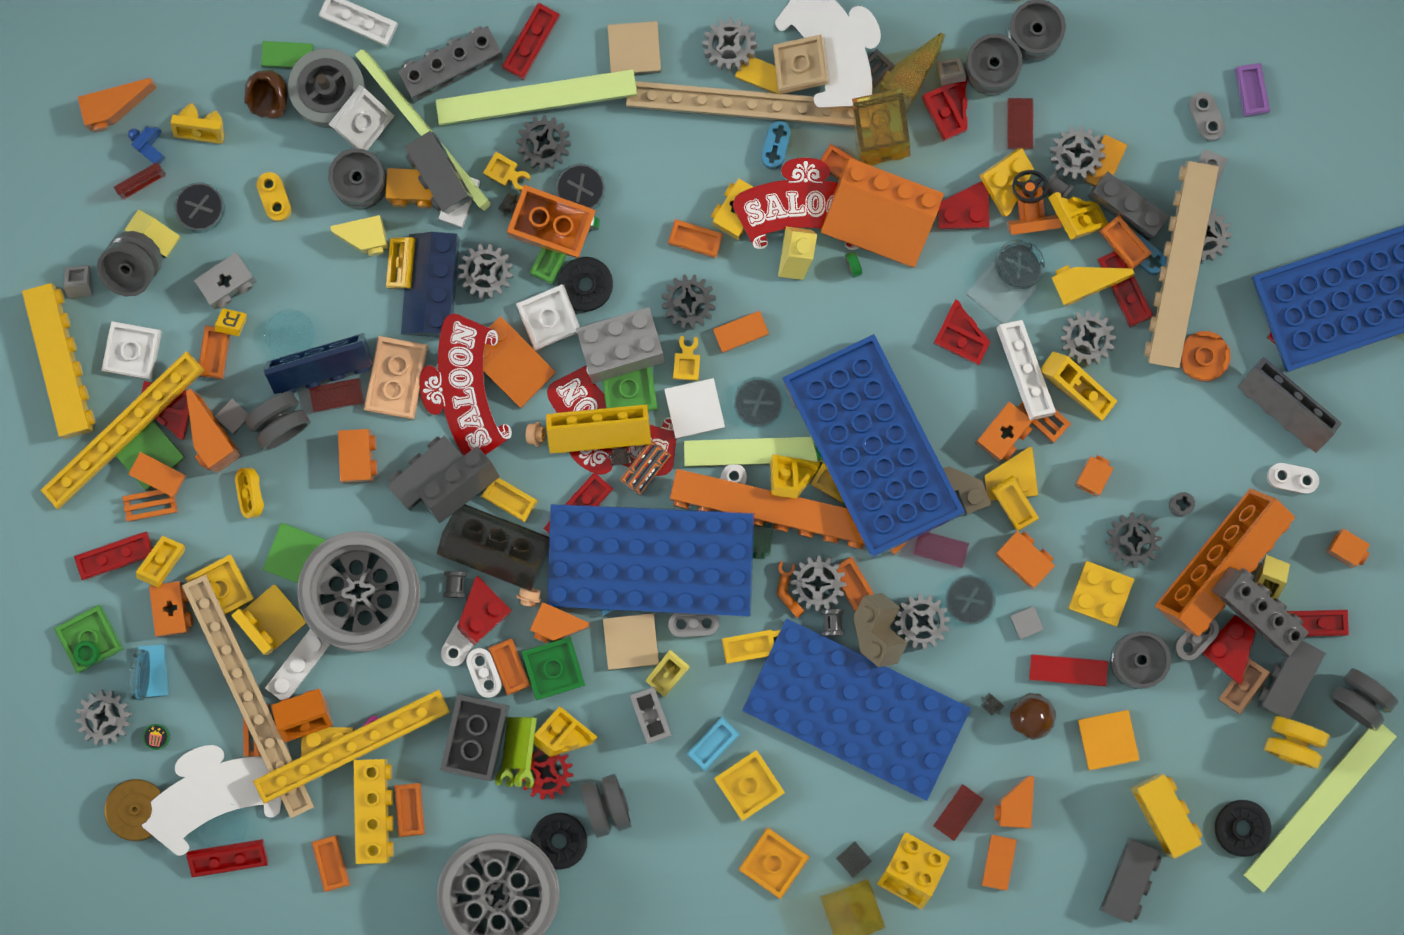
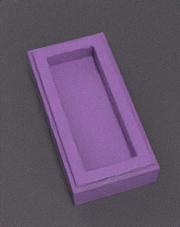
[1235,63,1270,117]

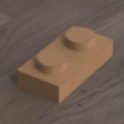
[1219,658,1271,715]

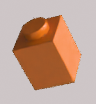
[1074,455,1114,497]
[1326,528,1370,568]

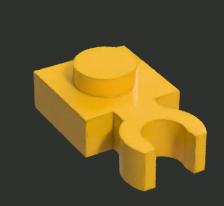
[483,152,531,192]
[673,336,700,381]

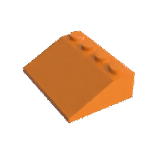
[820,158,944,268]

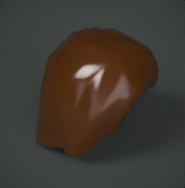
[244,70,288,119]
[1010,693,1056,740]

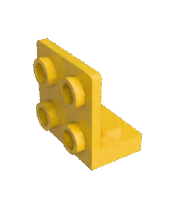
[231,585,306,656]
[877,832,950,910]

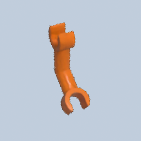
[777,561,805,618]

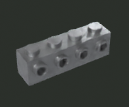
[398,26,503,103]
[1238,357,1342,453]
[1211,567,1309,656]

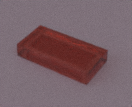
[1007,98,1033,150]
[114,162,166,200]
[309,378,364,413]
[933,784,984,841]

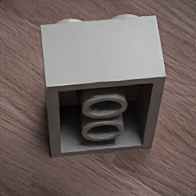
[576,307,665,384]

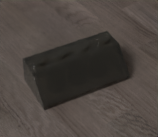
[436,504,549,591]

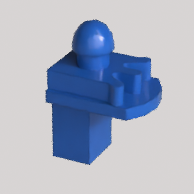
[128,126,165,167]

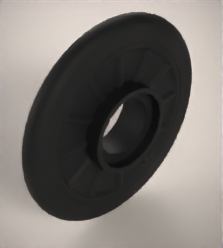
[558,257,613,312]
[1215,800,1272,857]
[531,813,587,870]

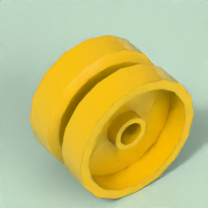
[1263,716,1330,770]

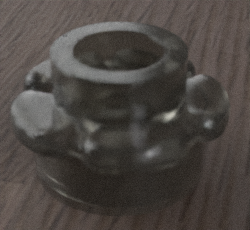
[498,192,518,216]
[608,447,633,465]
[981,693,1004,716]

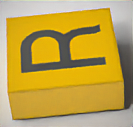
[215,308,247,337]

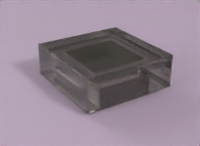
[836,841,872,878]

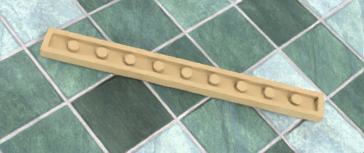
[626,81,879,129]
[182,575,315,818]

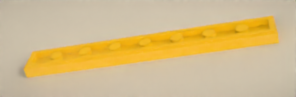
[40,351,205,509]
[253,689,450,804]

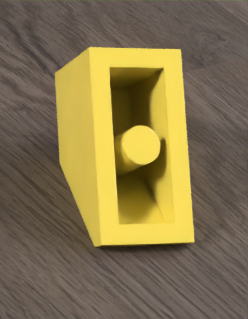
[330,215,389,256]
[778,226,817,280]
[1253,555,1290,600]

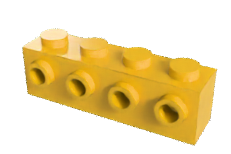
[546,404,651,454]
[354,759,394,864]

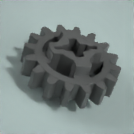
[516,115,571,171]
[662,274,716,330]
[1105,512,1162,568]

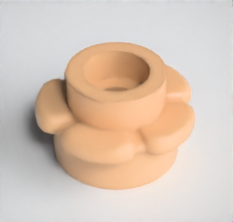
[526,422,546,447]
[516,587,541,607]

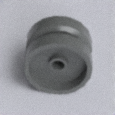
[1007,0,1066,62]
[965,34,1023,96]
[328,148,387,209]
[97,231,162,297]
[244,391,311,451]
[1110,631,1171,689]
[1330,668,1398,731]
[580,774,632,838]

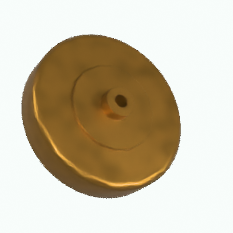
[104,779,162,842]

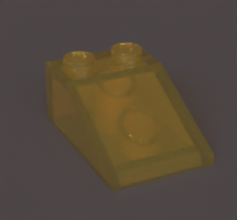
[880,33,945,112]
[852,88,911,165]

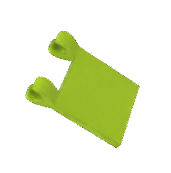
[495,717,536,788]

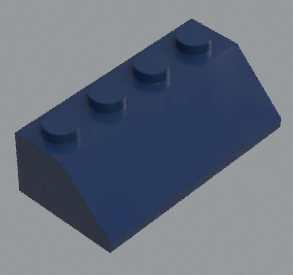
[401,232,460,337]
[263,333,373,395]

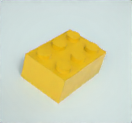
[1130,774,1202,859]

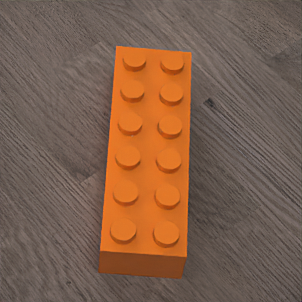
[1154,488,1296,637]

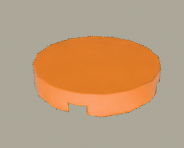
[1180,331,1231,382]

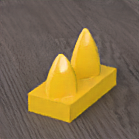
[170,103,225,144]

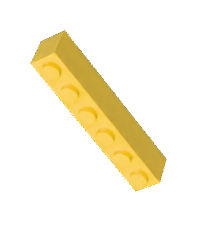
[22,283,95,439]

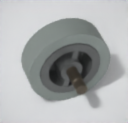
[288,48,366,128]

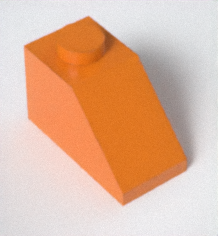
[530,602,590,643]
[994,776,1034,828]

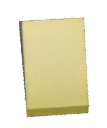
[125,209,181,257]
[645,650,690,697]

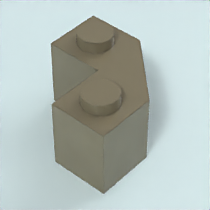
[943,466,991,516]
[853,593,907,667]

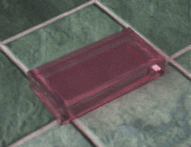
[913,532,969,568]

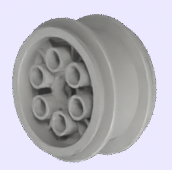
[297,531,420,652]
[437,834,560,935]

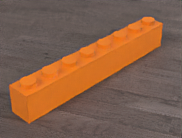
[669,469,865,550]

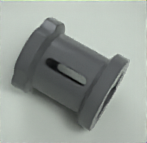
[1042,171,1075,198]
[1169,492,1195,517]
[443,571,467,598]
[821,609,845,636]

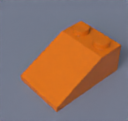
[507,185,596,258]
[483,316,556,409]
[186,389,243,473]

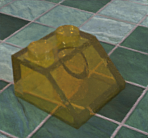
[820,878,886,935]

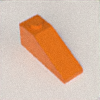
[77,77,157,132]

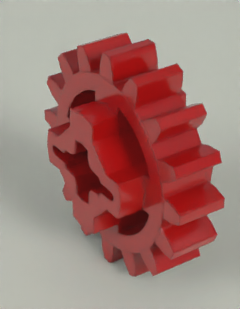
[518,747,574,800]

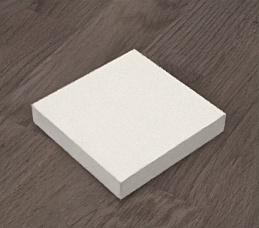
[328,85,394,151]
[516,285,580,351]
[101,321,162,380]
[664,378,725,439]

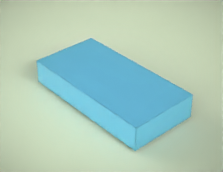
[138,644,169,697]
[687,717,740,771]

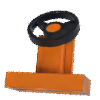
[1007,170,1062,235]

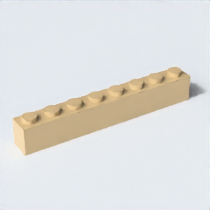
[1144,161,1219,368]

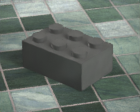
[440,694,510,781]

